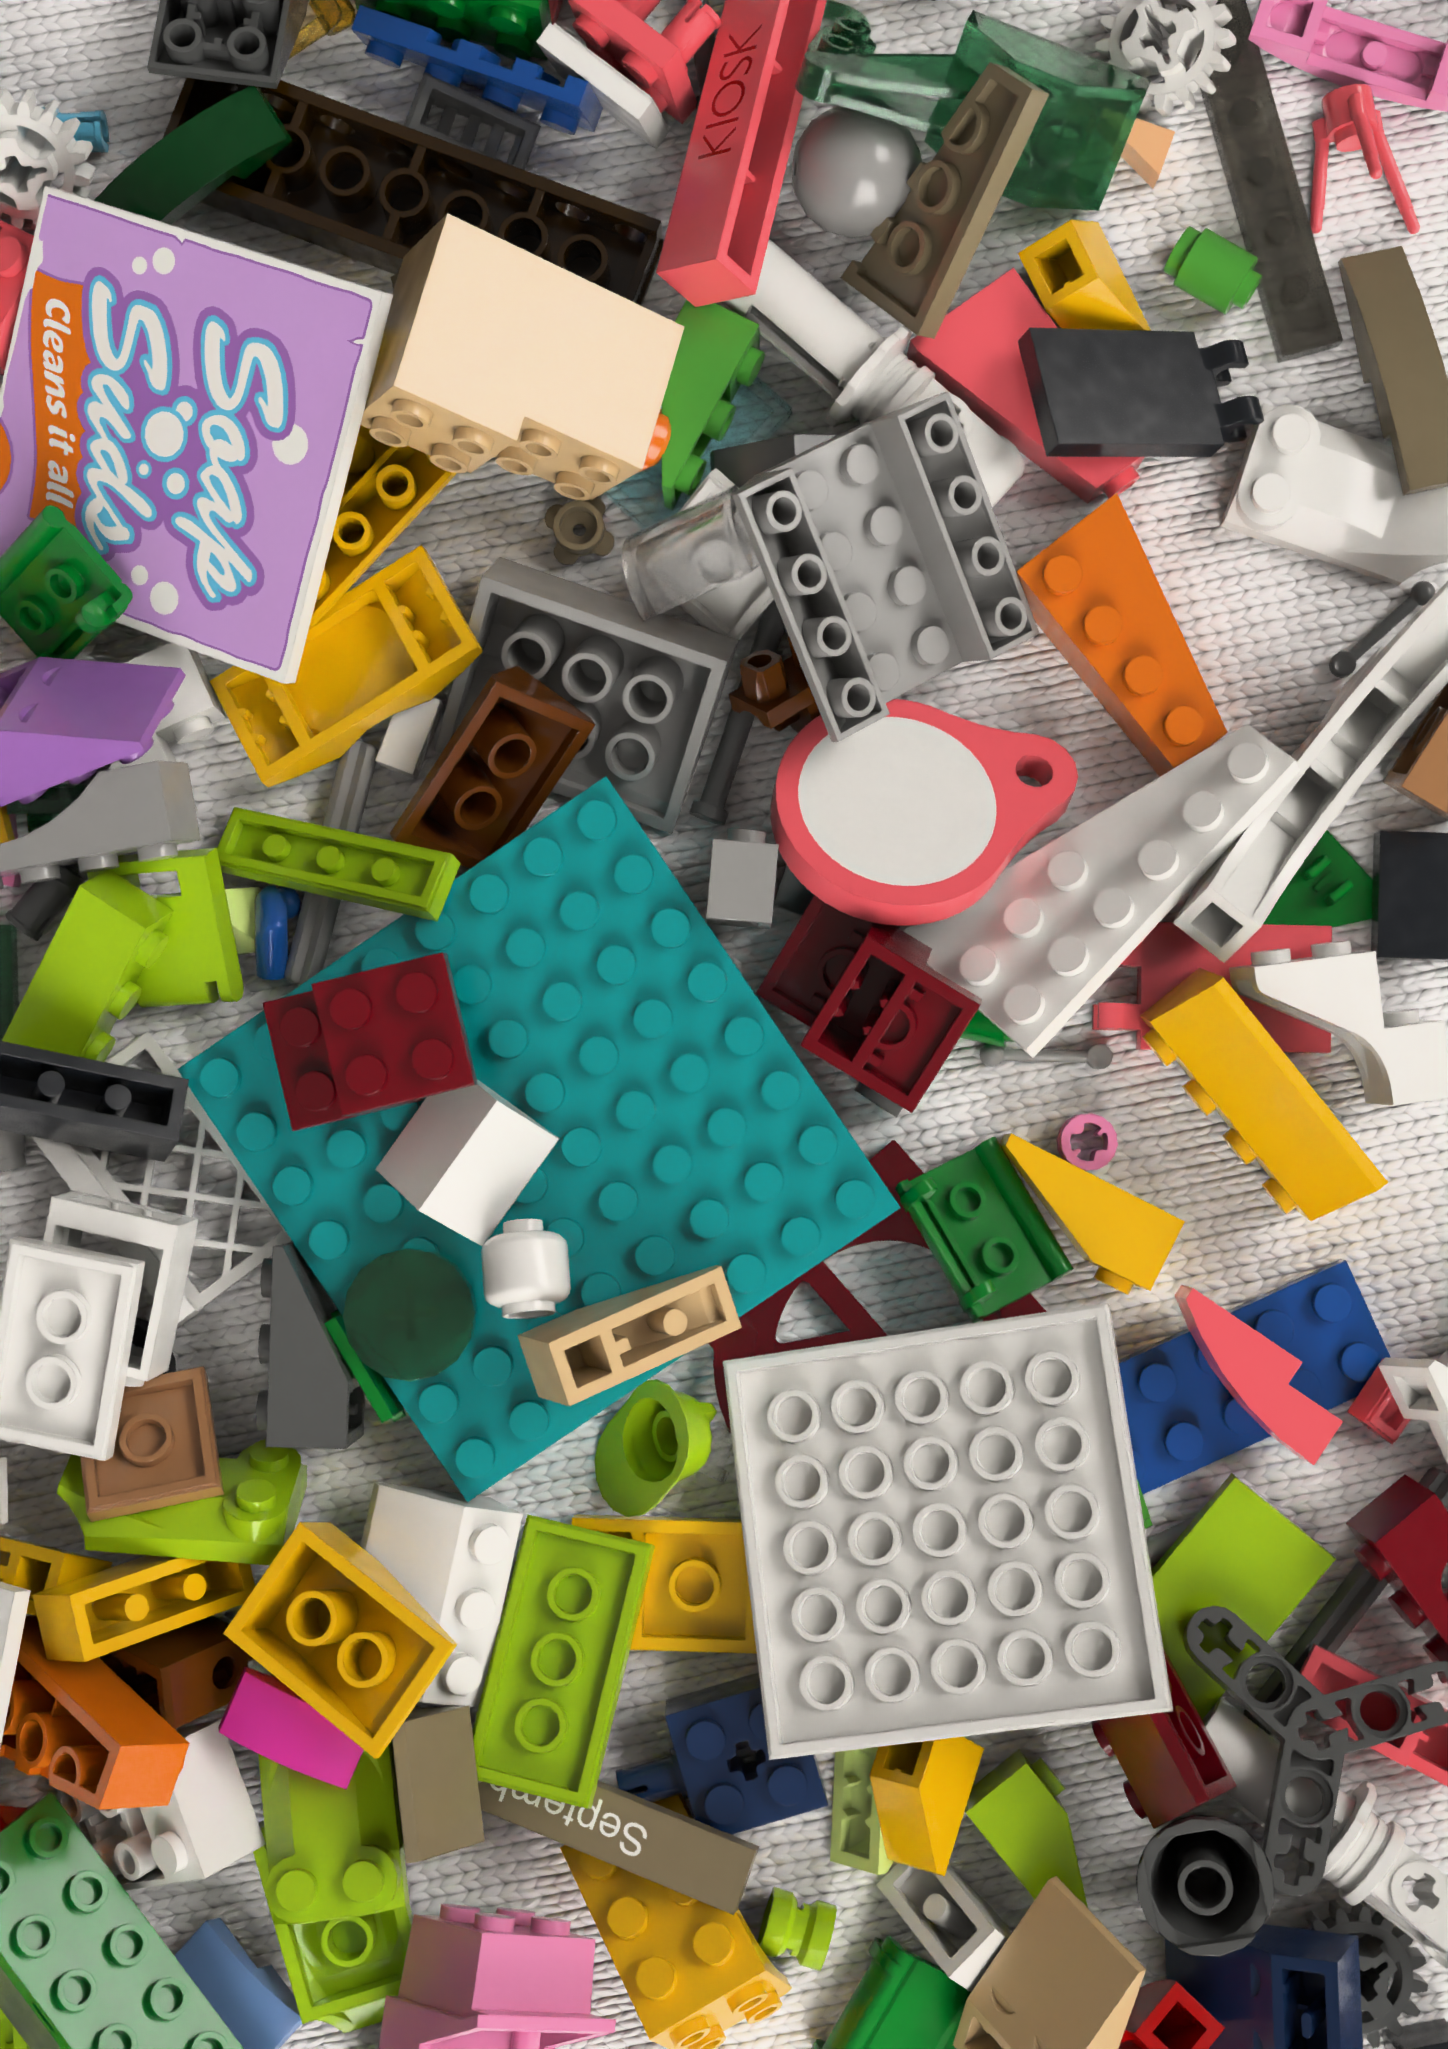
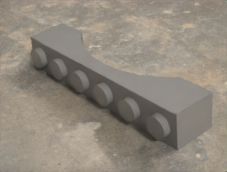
[0,760,201,889]

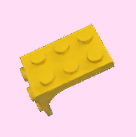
[560,1794,792,2049]

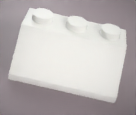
[361,1482,523,1707]

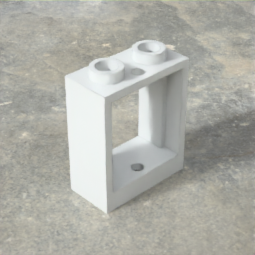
[43,1191,198,1387]

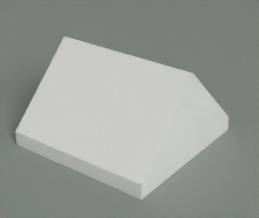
[375,1079,560,1246]

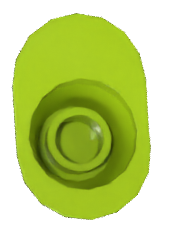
[595,1379,717,1517]

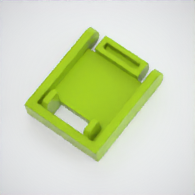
[87,847,244,1008]

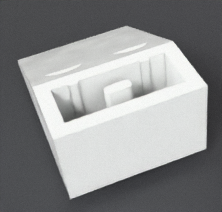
[57,1719,266,1891]

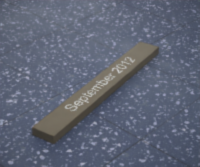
[270,1674,760,1915]

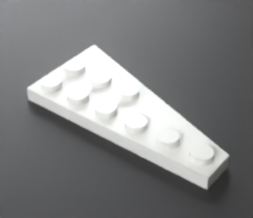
[903,724,1301,1058]

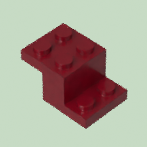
[755,895,982,1113]
[262,952,478,1131]

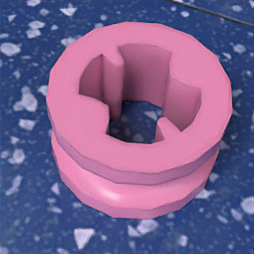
[1056,1113,1118,1171]

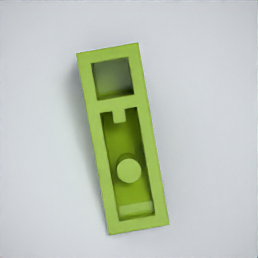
[965,1749,1088,1908]

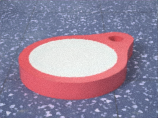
[770,699,1078,926]

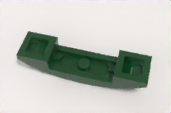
[94,86,292,225]

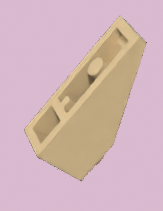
[517,1265,742,1406]

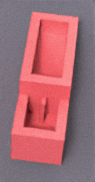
[1175,1285,1343,1465]
[1299,1644,1448,1787]

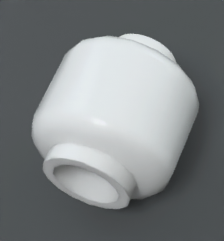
[481,1219,571,1319]

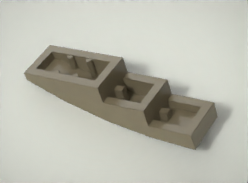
[1338,246,1448,496]

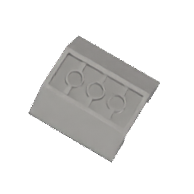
[732,391,1040,742]

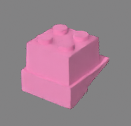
[379,1904,616,2049]

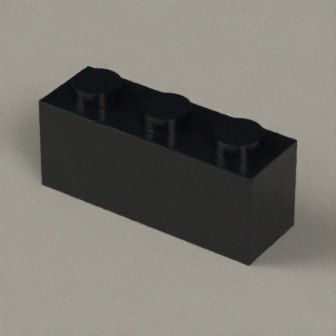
[0,1041,189,1162]

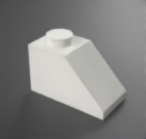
[876,1863,1012,1992]

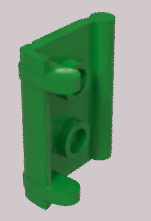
[0,505,133,659]
[895,1137,1074,1323]
[811,1935,971,2049]

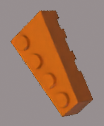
[1016,493,1228,777]
[0,1616,190,1810]

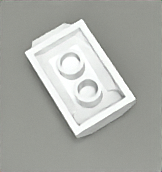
[1220,403,1448,586]

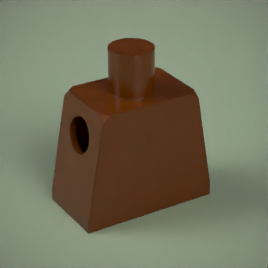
[100,1615,255,1729]

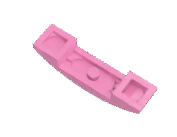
[1248,0,1448,112]

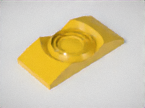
[209,545,483,788]

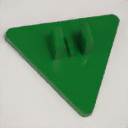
[1263,830,1373,928]

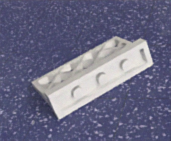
[31,1031,292,1329]

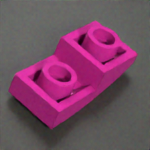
[218,1666,363,1790]

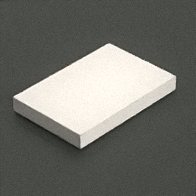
[0,1236,145,1461]

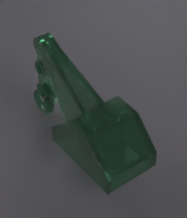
[795,0,1151,211]

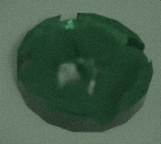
[343,1248,476,1382]

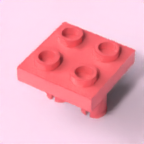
[568,0,722,124]

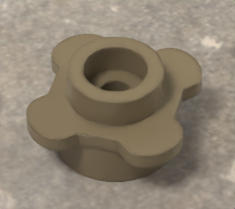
[545,497,615,566]

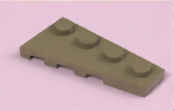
[840,62,1049,339]

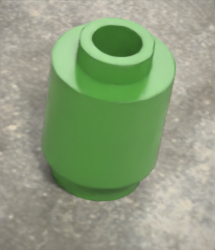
[1163,226,1263,315]

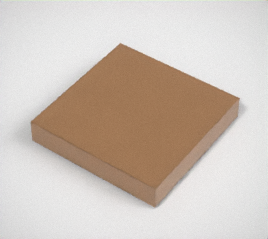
[80,1366,224,1522]

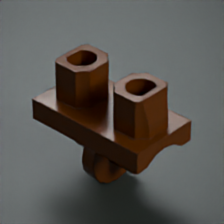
[728,635,821,733]

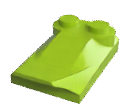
[57,1439,307,1566]
[258,1740,410,1925]
[253,1821,413,2033]

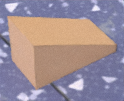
[1093,105,1175,189]

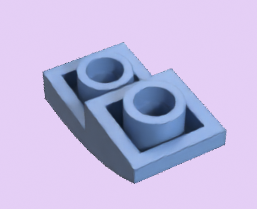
[174,1918,302,2049]

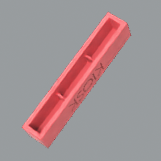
[656,0,827,307]

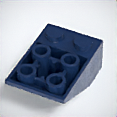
[1165,1924,1363,2049]

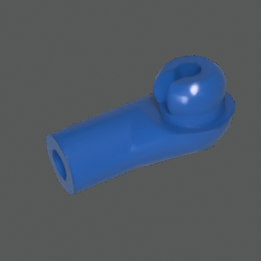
[255,884,301,980]

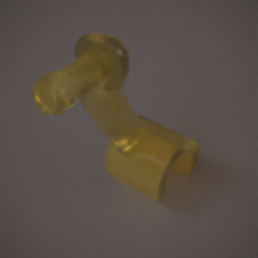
[288,0,356,60]

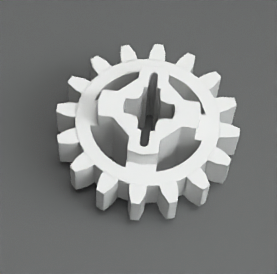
[1095,0,1236,117]
[0,88,96,229]

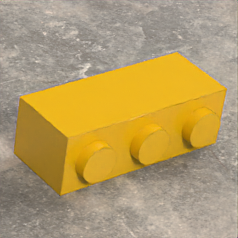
[32,1555,255,1662]

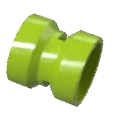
[757,1887,837,1971]

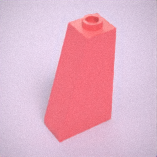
[907,267,1145,504]

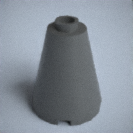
[1136,1815,1274,1957]

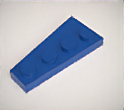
[351,5,603,135]

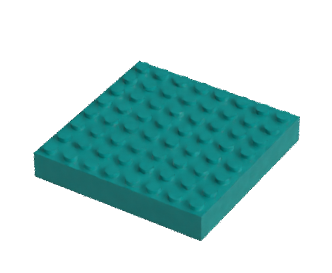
[177,776,901,1502]

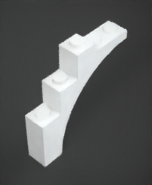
[1173,581,1448,963]

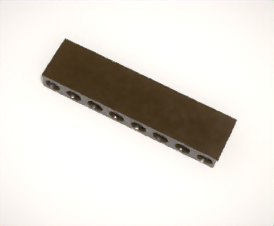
[163,78,664,306]

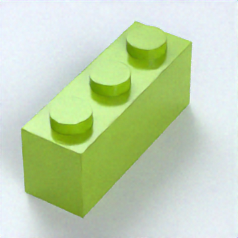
[2,869,173,1062]

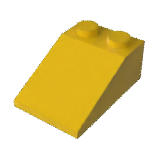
[223,1522,457,1759]

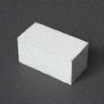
[375,698,445,779]

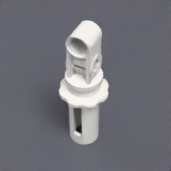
[723,239,1025,508]
[1202,1697,1448,1969]

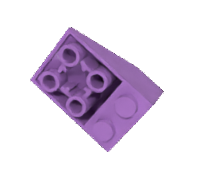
[0,657,186,807]

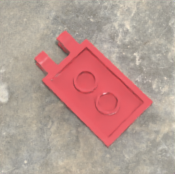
[1092,922,1332,1054]

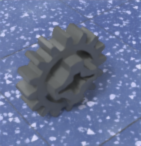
[1305,1899,1428,2048]

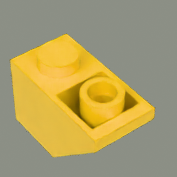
[1018,219,1151,331]
[869,1737,984,1876]

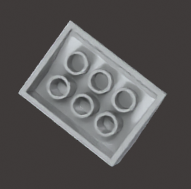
[434,557,739,834]

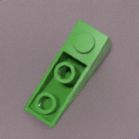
[662,300,765,511]

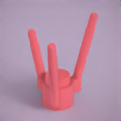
[1309,84,1420,234]

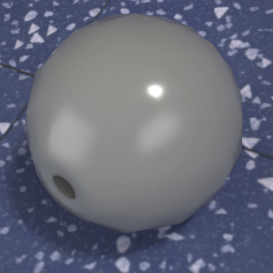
[792,102,922,238]

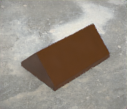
[390,665,596,869]

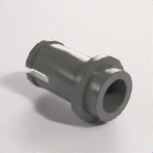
[5,865,85,941]

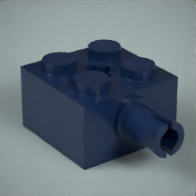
[615,1672,828,1835]

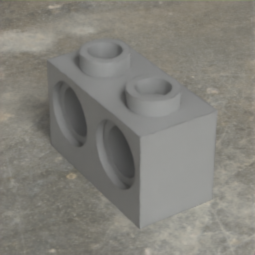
[706,829,779,930]

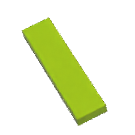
[217,807,461,922]

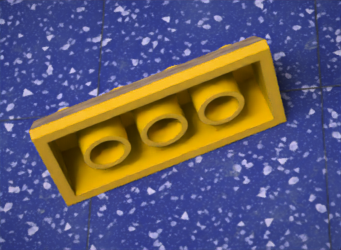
[1140,968,1388,1221]

